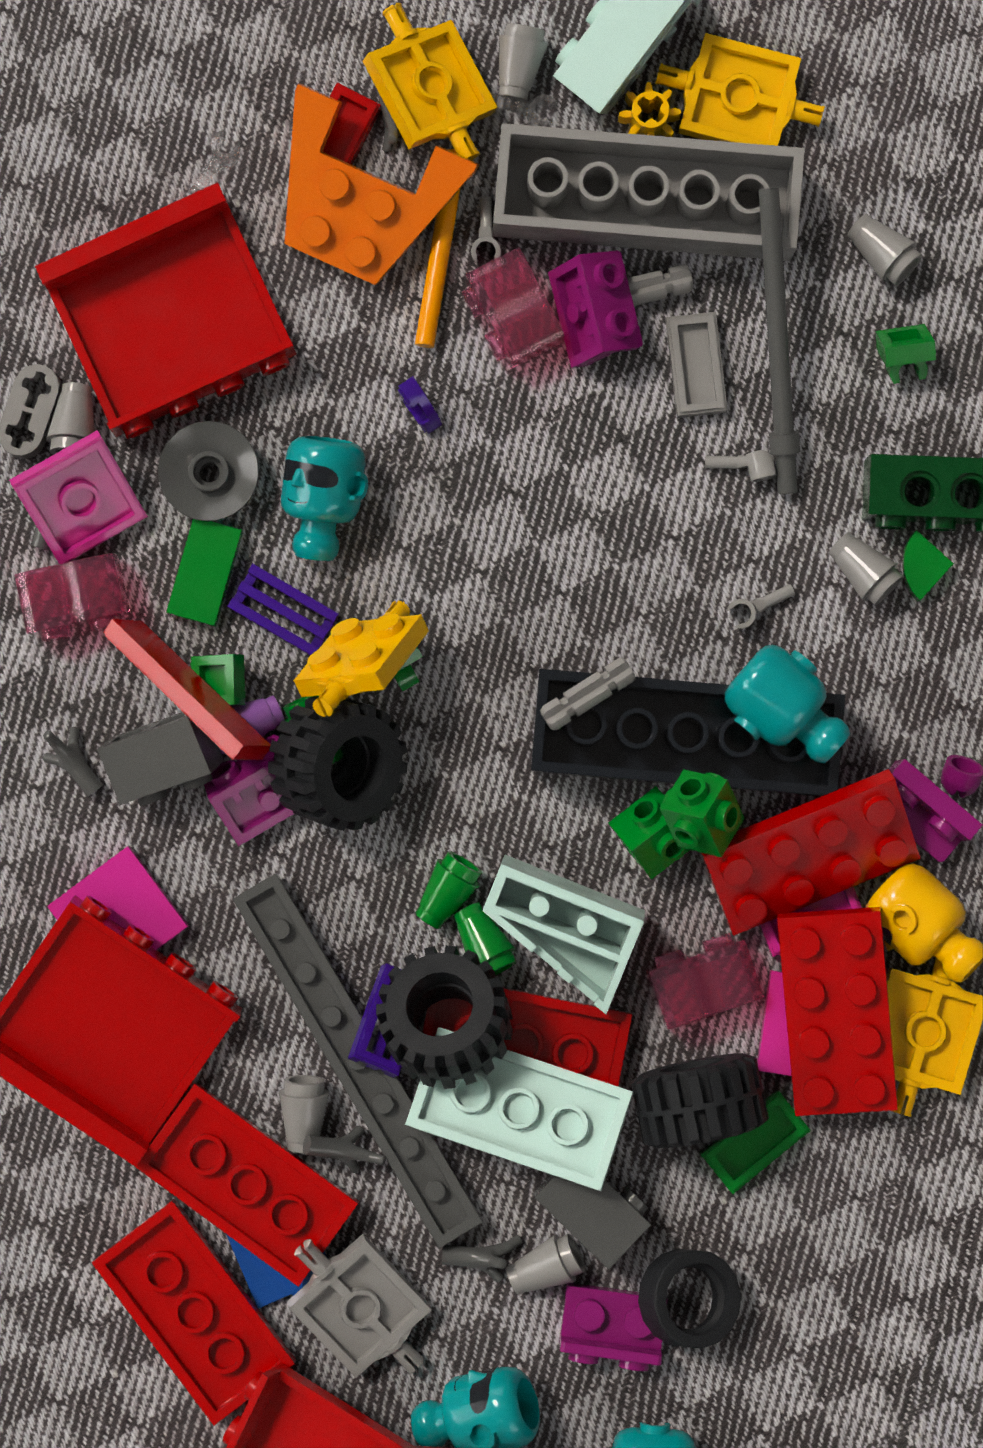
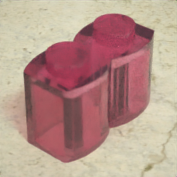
[461,247,565,369]
[14,553,131,642]
[646,932,764,1029]

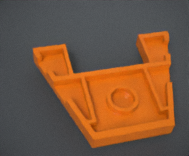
[284,84,479,285]

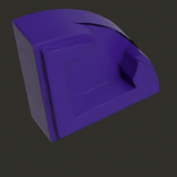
[398,376,442,434]

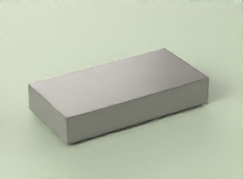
[665,312,728,418]

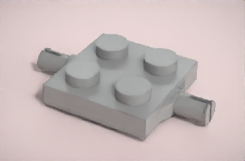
[287,1234,432,1378]

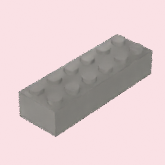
[493,123,805,261]

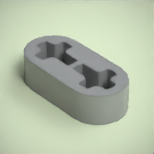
[0,364,62,459]

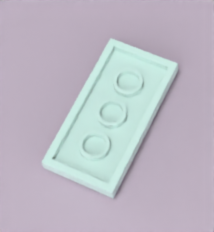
[405,1027,633,1192]

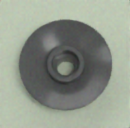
[158,421,259,521]

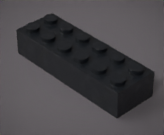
[530,669,845,797]

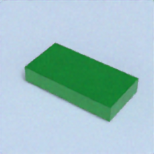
[166,519,243,627]
[700,1090,811,1194]

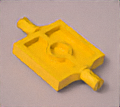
[362,3,498,160]
[655,33,825,146]
[293,600,429,717]
[887,958,983,1117]

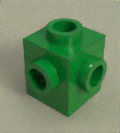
[660,769,745,857]
[608,786,690,880]

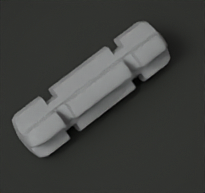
[627,264,693,306]
[540,658,635,730]

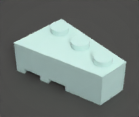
[553,0,702,114]
[482,855,645,1014]

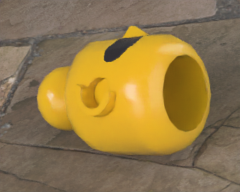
[866,864,983,983]

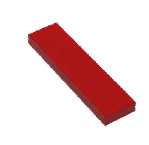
[103,619,271,760]

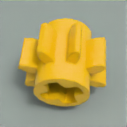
[618,82,681,137]

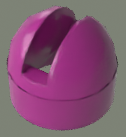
[941,755,983,798]

